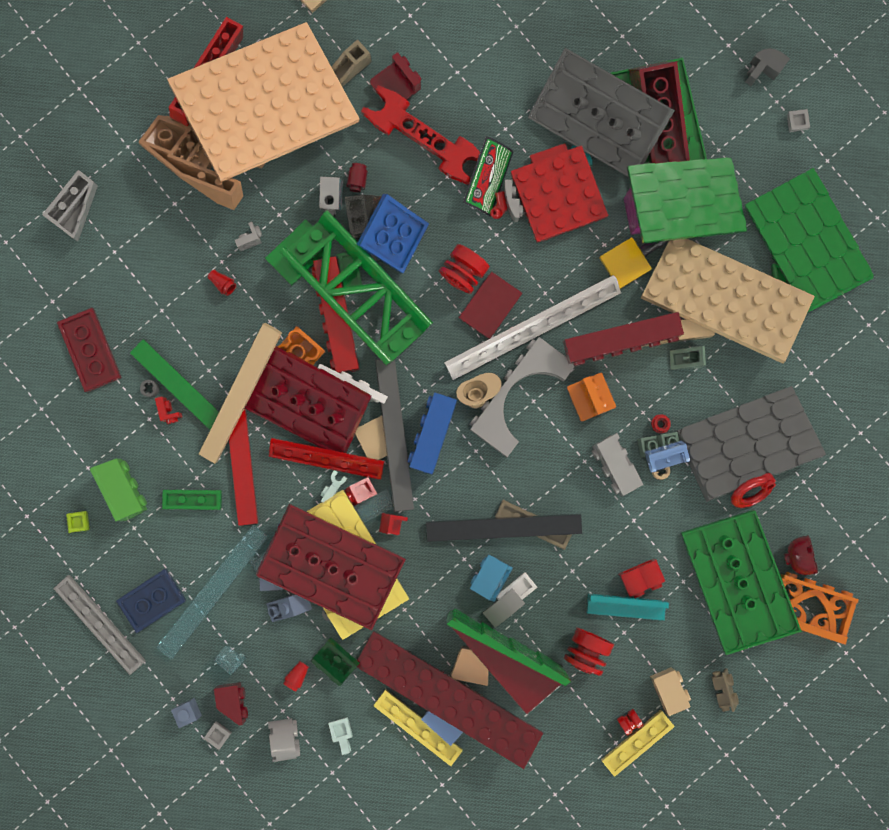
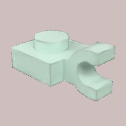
[320,470,348,502]
[328,717,353,755]

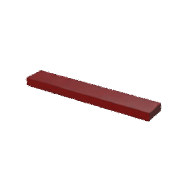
[229,409,259,526]
[269,438,384,480]

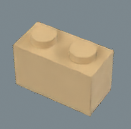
[650,667,691,716]

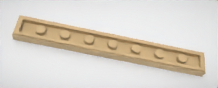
[199,323,282,464]

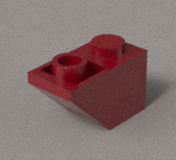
[214,682,248,725]

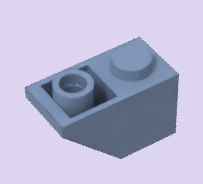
[266,594,312,622]

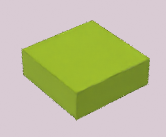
[66,511,90,533]

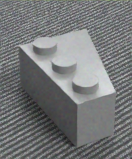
[42,170,98,241]
[592,433,643,496]

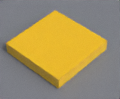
[599,237,652,289]

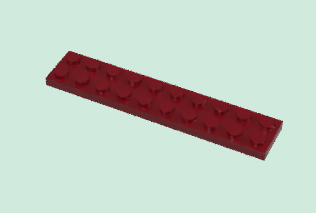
[357,631,544,769]

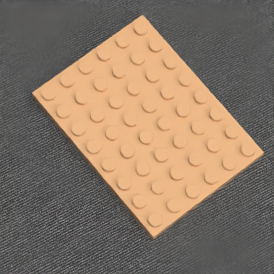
[167,22,359,182]

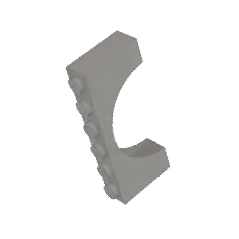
[469,337,575,458]

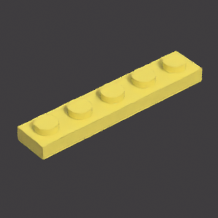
[374,689,463,766]

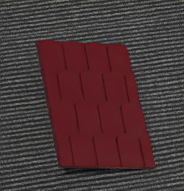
[245,339,372,453]
[256,503,406,630]

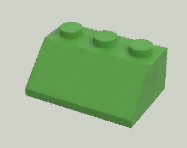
[90,458,147,521]

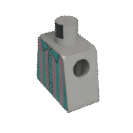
[319,177,343,219]

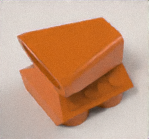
[277,326,325,365]

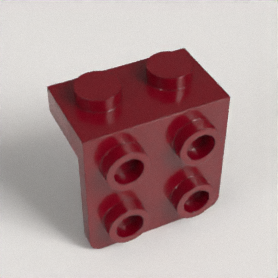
[370,52,422,103]

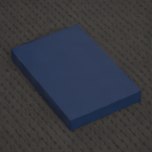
[116,568,187,633]

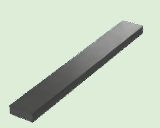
[375,359,414,512]

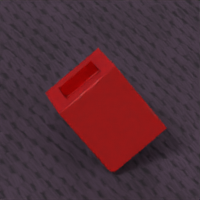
[379,513,408,535]

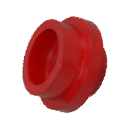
[651,414,671,434]

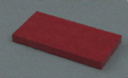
[57,308,122,392]

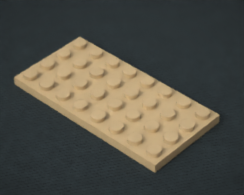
[641,239,815,363]

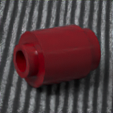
[346,163,368,193]

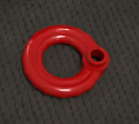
[731,473,776,508]

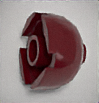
[784,535,818,575]

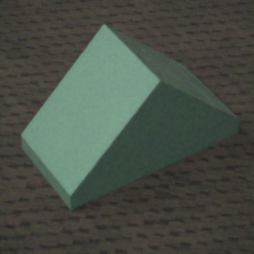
[670,346,706,370]

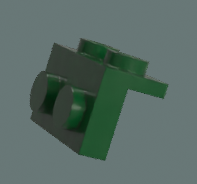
[311,638,360,686]

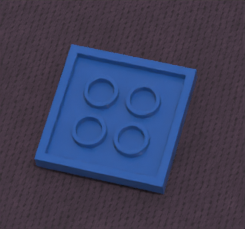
[357,194,429,273]

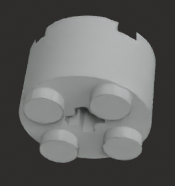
[268,718,300,762]

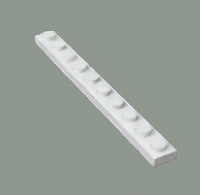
[444,275,621,380]

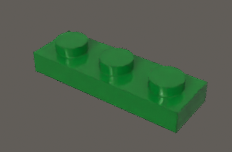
[162,490,222,510]

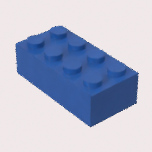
[408,392,457,475]

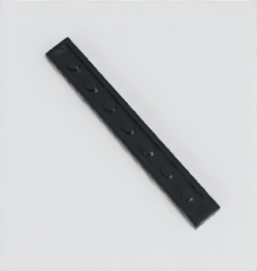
[426,514,582,542]

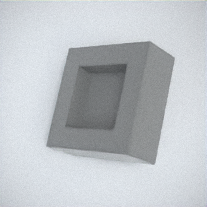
[787,109,810,132]
[203,721,232,750]

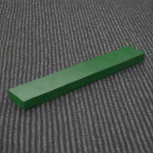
[130,339,219,430]

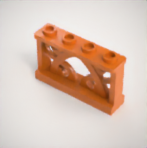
[780,572,859,645]

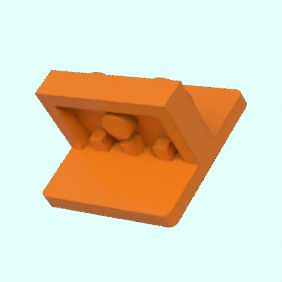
[567,373,616,421]

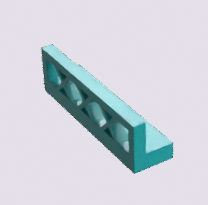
[586,593,669,621]

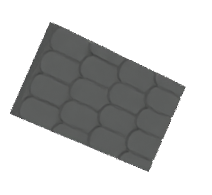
[528,48,675,177]
[676,386,826,502]

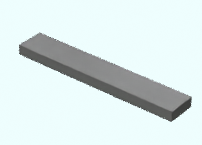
[53,575,146,675]

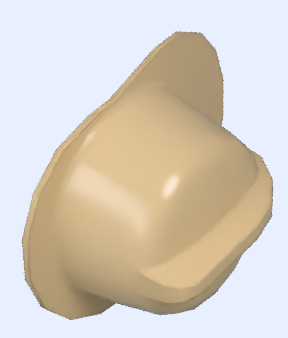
[456,373,501,408]

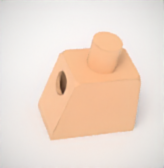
[451,646,488,686]

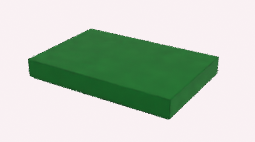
[265,220,333,286]

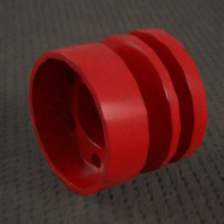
[439,244,490,294]
[564,627,615,676]

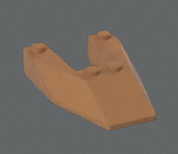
[139,115,265,210]

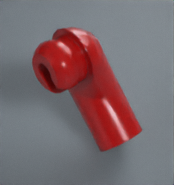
[490,191,508,219]

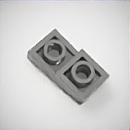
[504,180,523,222]
[482,588,525,628]

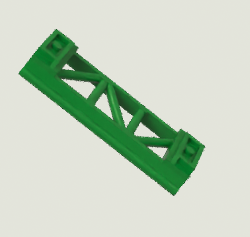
[279,210,433,366]

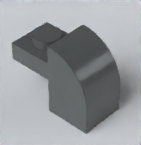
[745,48,790,86]

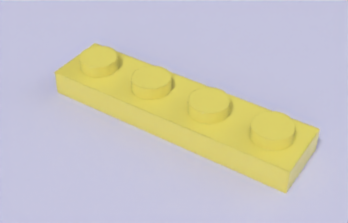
[601,710,675,777]

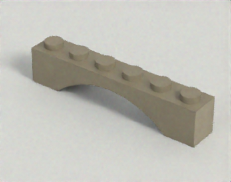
[332,40,372,87]

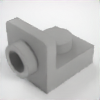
[235,222,262,251]

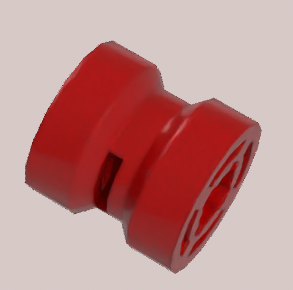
[617,709,644,736]

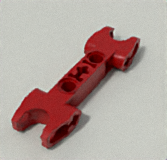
[361,85,480,186]

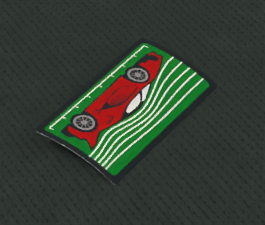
[463,136,513,217]

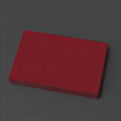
[459,271,522,339]

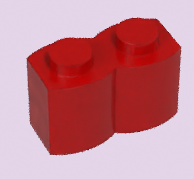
[619,559,665,598]

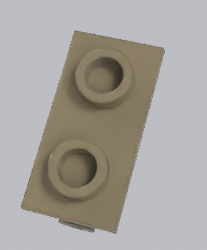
[711,668,739,712]

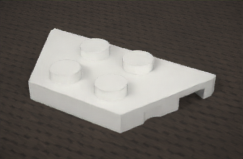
[318,364,388,404]

